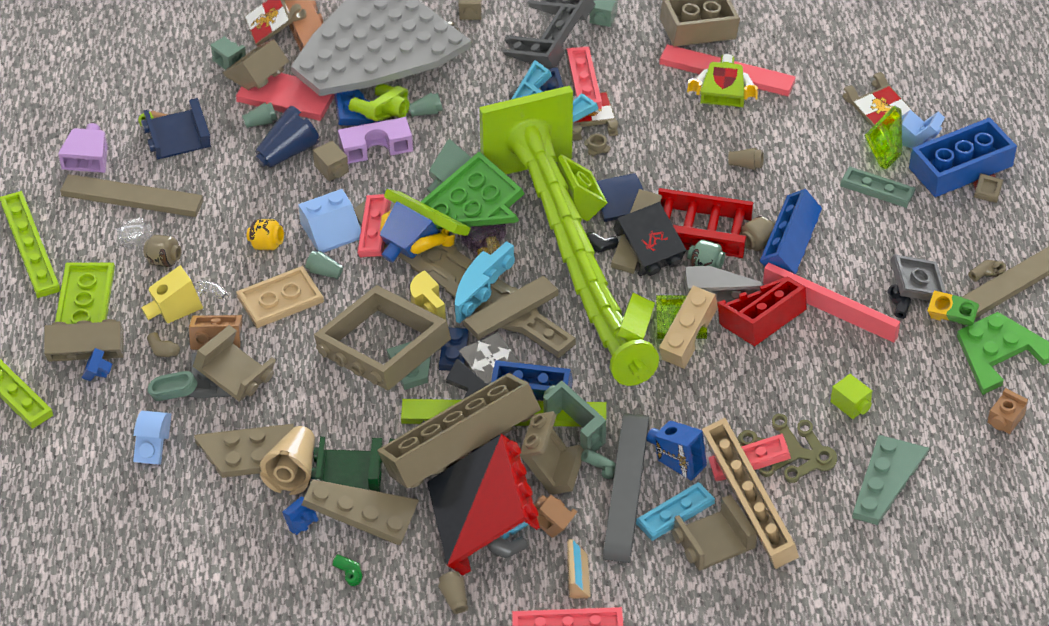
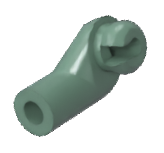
[581,449,616,479]

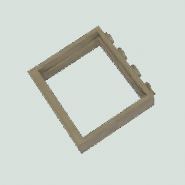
[314,285,451,391]

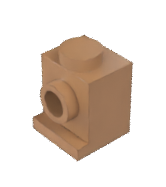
[987,388,1028,434]
[534,494,577,538]

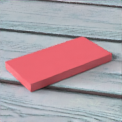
[236,73,335,121]

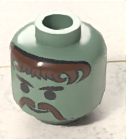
[688,240,725,269]

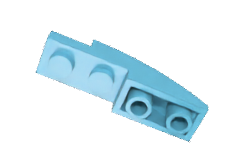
[455,241,515,324]

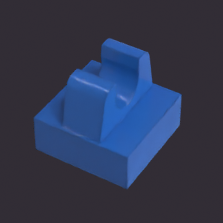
[81,348,113,381]
[282,496,319,535]

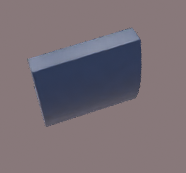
[597,173,643,222]

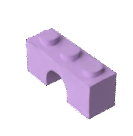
[338,117,413,164]

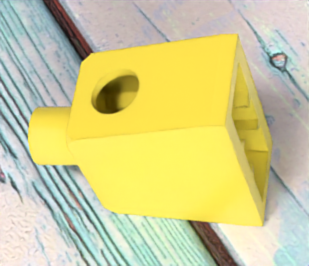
[141,265,203,323]

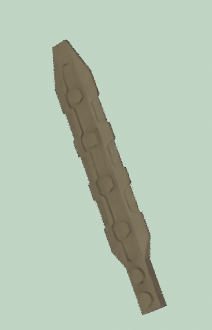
[354,201,576,358]

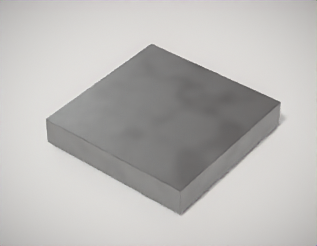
[890,254,946,301]

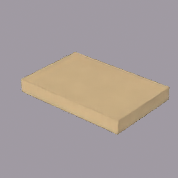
[236,266,324,328]

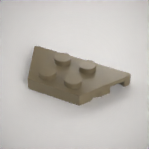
[194,424,294,478]

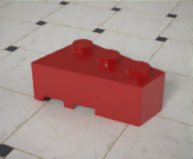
[717,276,807,346]

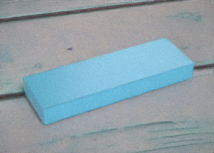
[636,482,715,541]

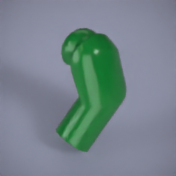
[333,554,363,586]

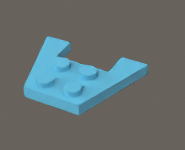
[512,60,599,123]

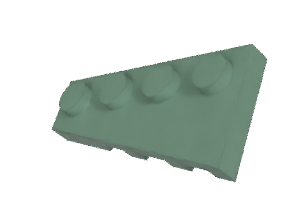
[852,435,929,525]

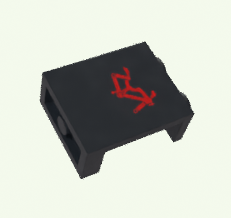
[613,202,686,276]

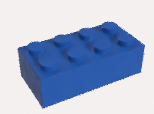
[909,117,1017,197]

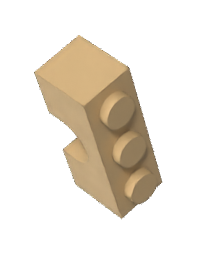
[659,285,718,369]

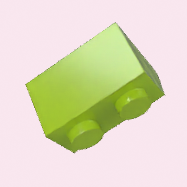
[557,154,607,221]

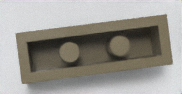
[44,319,124,362]

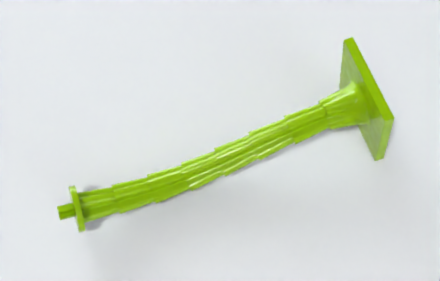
[479,85,659,386]

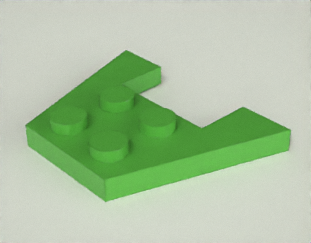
[957,312,1049,395]

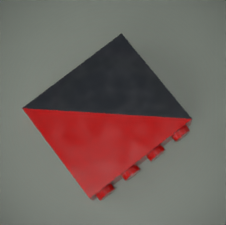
[427,434,540,575]

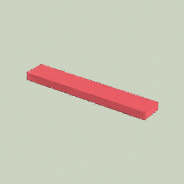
[660,44,796,96]
[763,263,900,343]

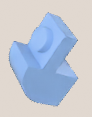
[888,109,945,148]
[133,410,172,465]

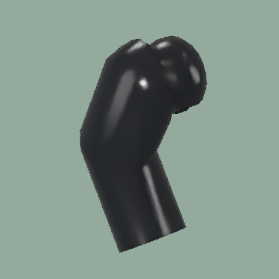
[586,232,619,253]
[888,284,911,319]

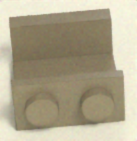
[193,325,276,402]
[672,494,757,571]

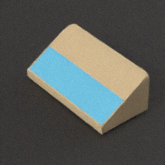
[567,539,590,599]

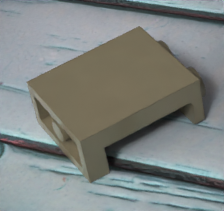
[520,411,584,495]

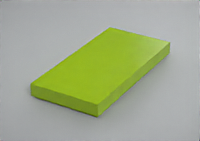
[55,262,115,324]

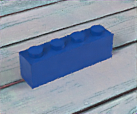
[760,189,822,274]

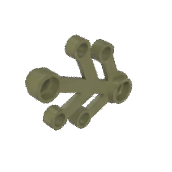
[738,413,837,483]

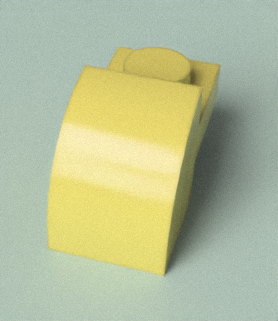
[410,270,446,320]

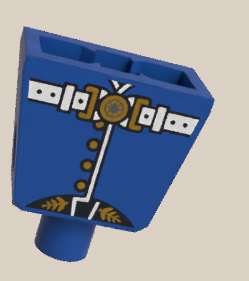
[647,421,707,481]

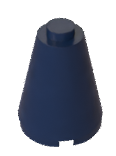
[255,106,320,168]

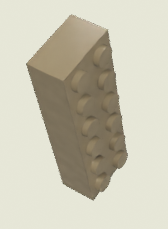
[377,373,541,489]

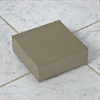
[974,173,1003,203]

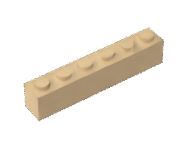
[702,418,799,569]

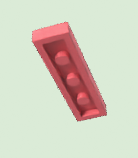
[567,46,602,109]
[512,607,623,626]

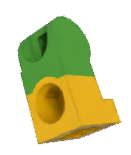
[927,290,979,325]

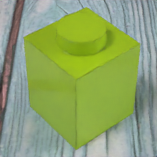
[830,374,873,419]

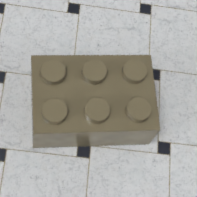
[660,0,740,47]

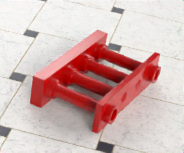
[658,188,754,258]

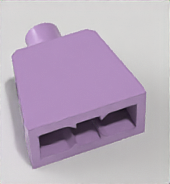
[58,123,107,173]

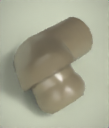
[968,260,1006,282]
[147,332,180,357]

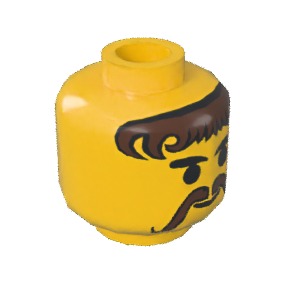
[246,219,284,250]

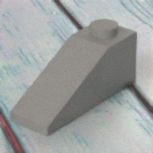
[684,266,762,303]

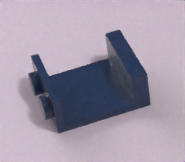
[141,98,211,160]

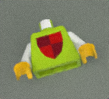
[687,54,758,108]

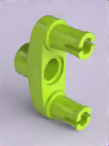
[349,83,410,121]

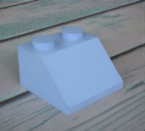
[298,189,361,253]

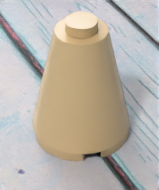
[260,426,315,495]

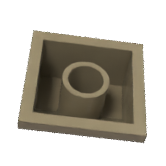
[222,39,289,90]

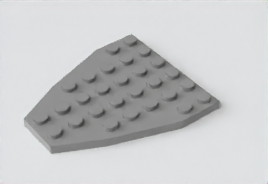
[291,0,472,96]

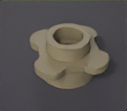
[584,134,610,156]

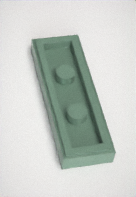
[840,166,916,208]

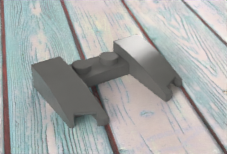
[503,0,596,69]

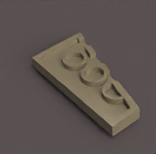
[302,479,419,545]

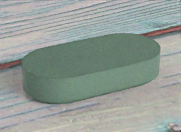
[148,371,197,401]

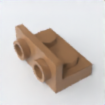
[189,315,243,350]

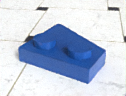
[334,89,383,126]

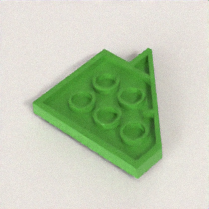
[420,152,525,229]

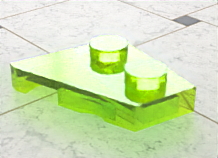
[864,105,902,169]

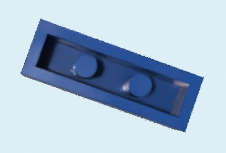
[491,360,573,400]

